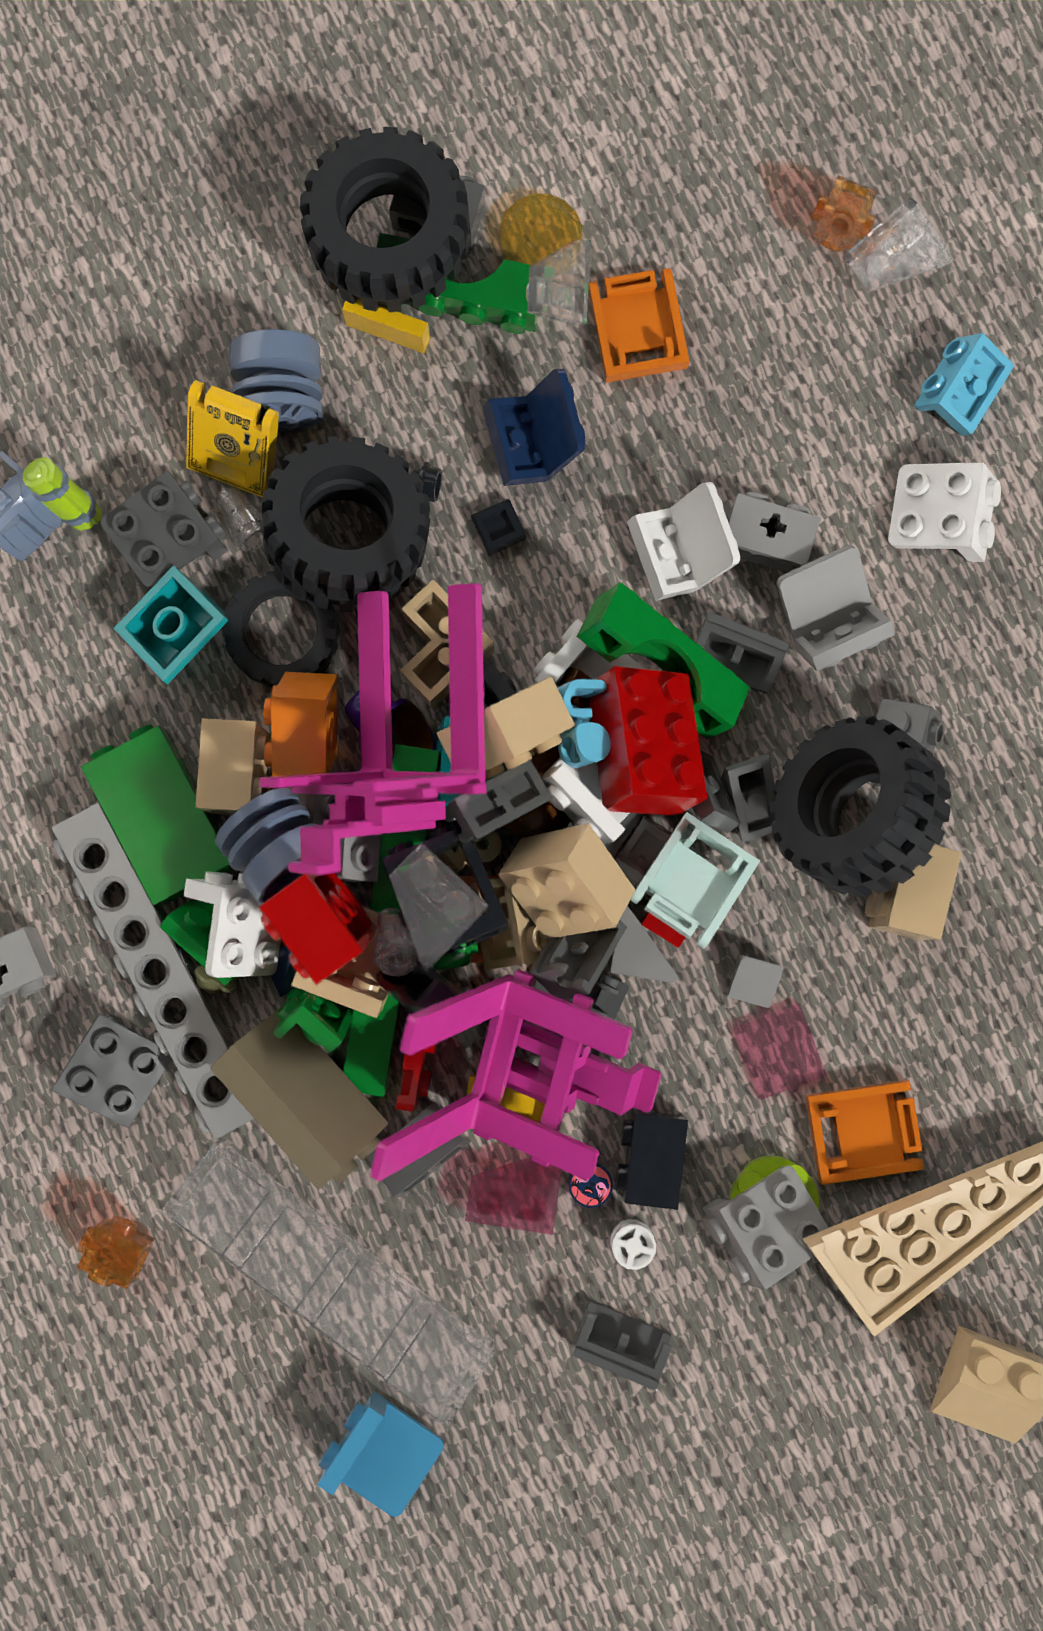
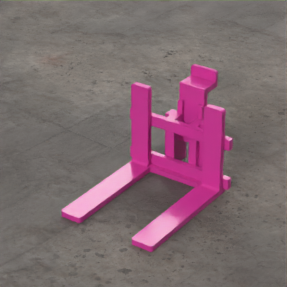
[260,583,486,875]
[370,969,662,1181]

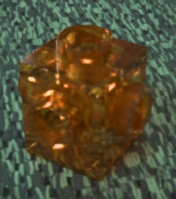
[811,175,877,252]
[77,1216,155,1289]

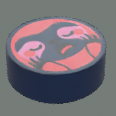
[568,1162,613,1208]

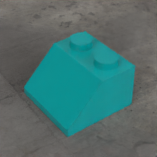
[113,565,229,684]

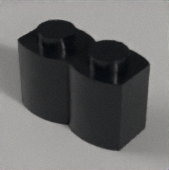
[376,950,461,1014]

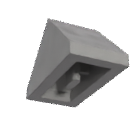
[607,906,679,983]

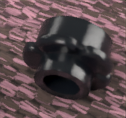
[413,462,442,502]

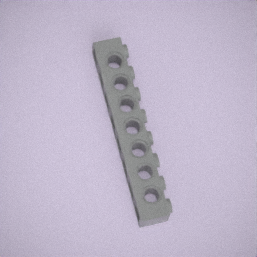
[51,803,254,1140]

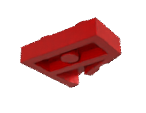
[396,1044,436,1112]

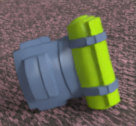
[0,450,102,562]

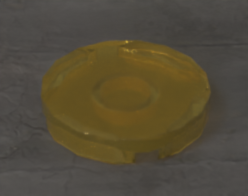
[500,193,582,277]

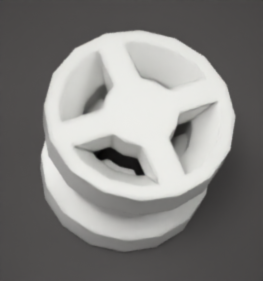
[610,1219,656,1270]

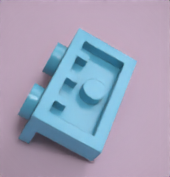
[914,333,1015,436]

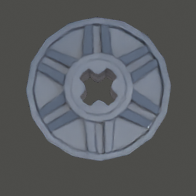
[229,329,323,432]
[214,787,317,905]

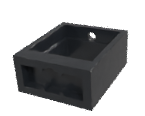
[382,824,508,965]

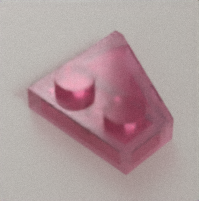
[465,1157,562,1235]

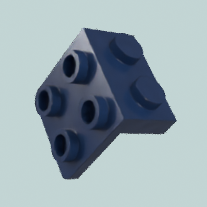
[482,369,585,486]

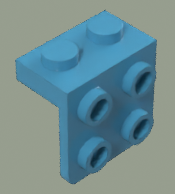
[317,1391,444,1517]

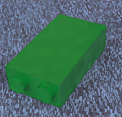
[81,724,233,906]

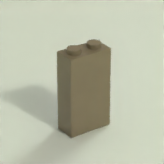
[210,1008,389,1190]

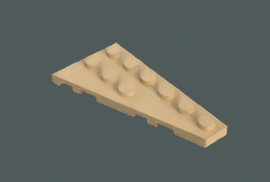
[802,1141,1043,1337]

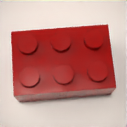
[588,666,708,815]
[258,872,379,985]

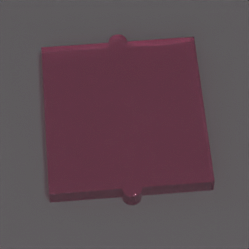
[732,1003,827,1100]

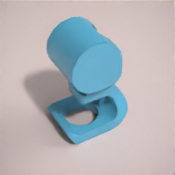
[557,679,611,768]

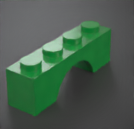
[376,232,546,334]
[576,582,750,739]

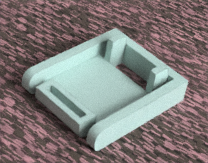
[631,812,760,949]

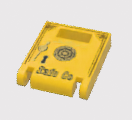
[186,380,279,497]

